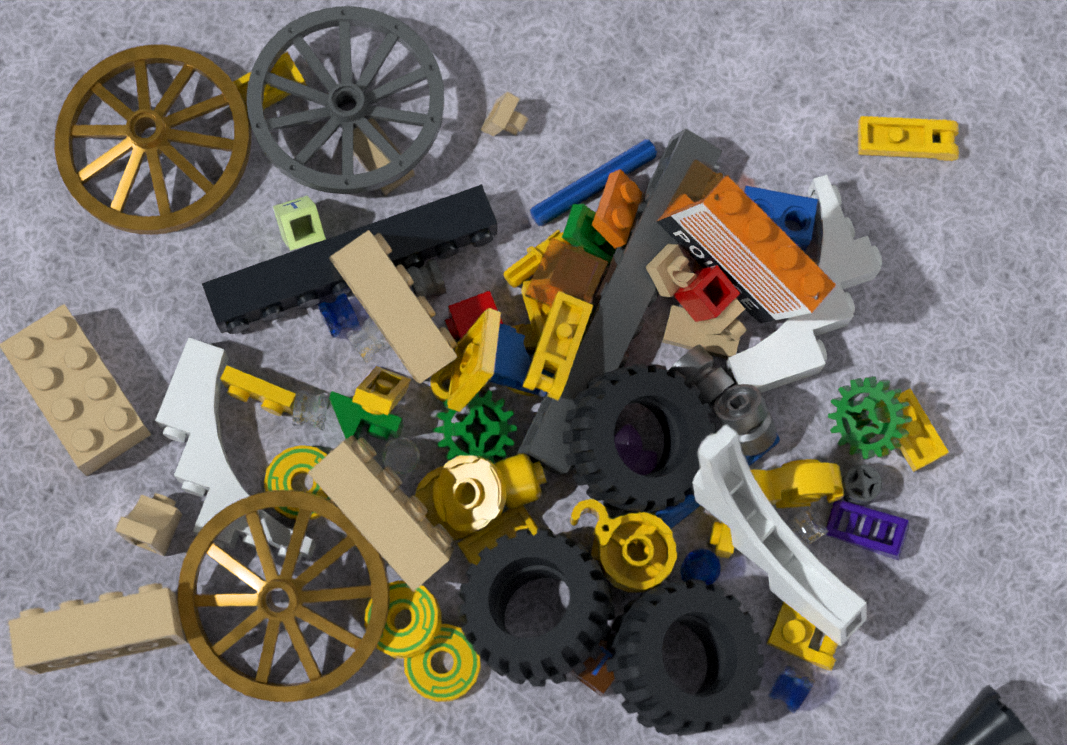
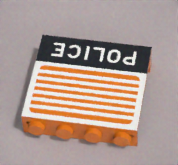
[656,175,836,323]

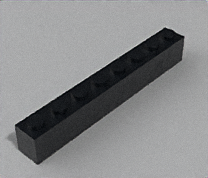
[202,184,498,334]

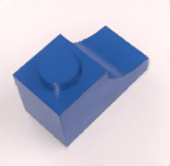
[488,324,554,397]

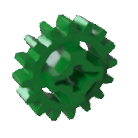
[828,376,912,459]
[433,390,517,464]

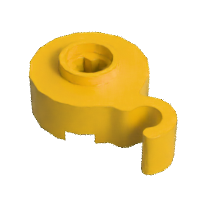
[750,459,844,509]
[570,499,677,593]

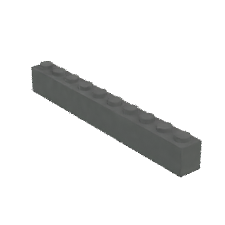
[517,128,722,474]

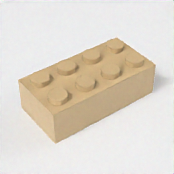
[329,230,458,383]
[0,304,152,476]
[308,435,454,592]
[8,583,188,675]

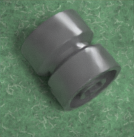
[667,344,735,408]
[714,384,777,456]

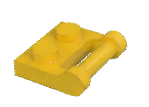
[766,601,838,671]

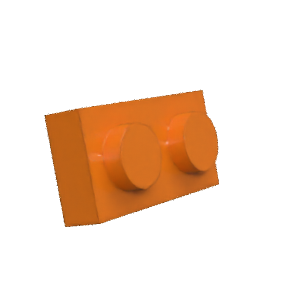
[592,169,643,248]

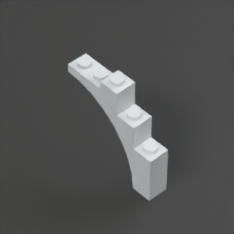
[724,175,882,393]
[155,338,316,562]
[693,425,867,646]

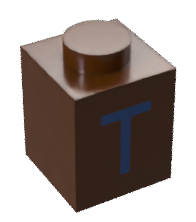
[570,634,615,697]

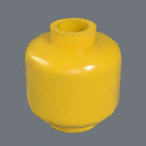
[494,453,547,509]

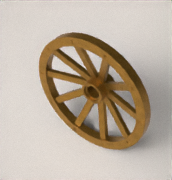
[54,44,252,235]
[178,490,390,702]

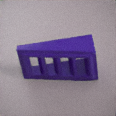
[824,500,910,561]

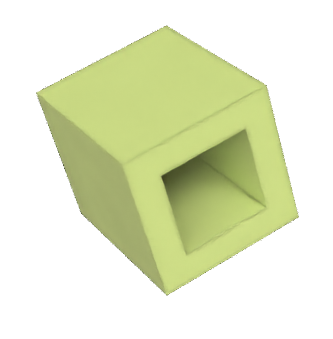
[272,195,326,251]

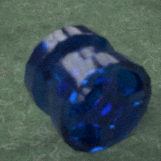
[317,293,360,338]
[680,548,721,585]
[767,663,815,713]

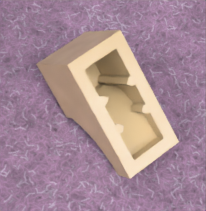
[115,493,183,557]

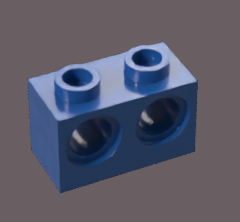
[744,186,818,251]

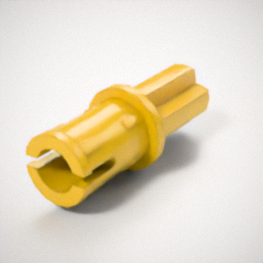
[503,230,572,288]

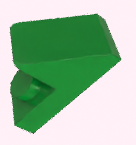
[562,204,617,267]
[329,391,404,441]

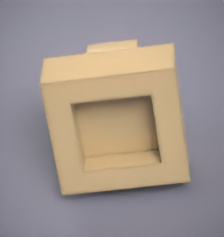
[481,91,528,136]
[646,244,697,297]
[697,298,747,341]

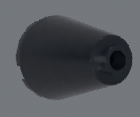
[936,684,1037,745]

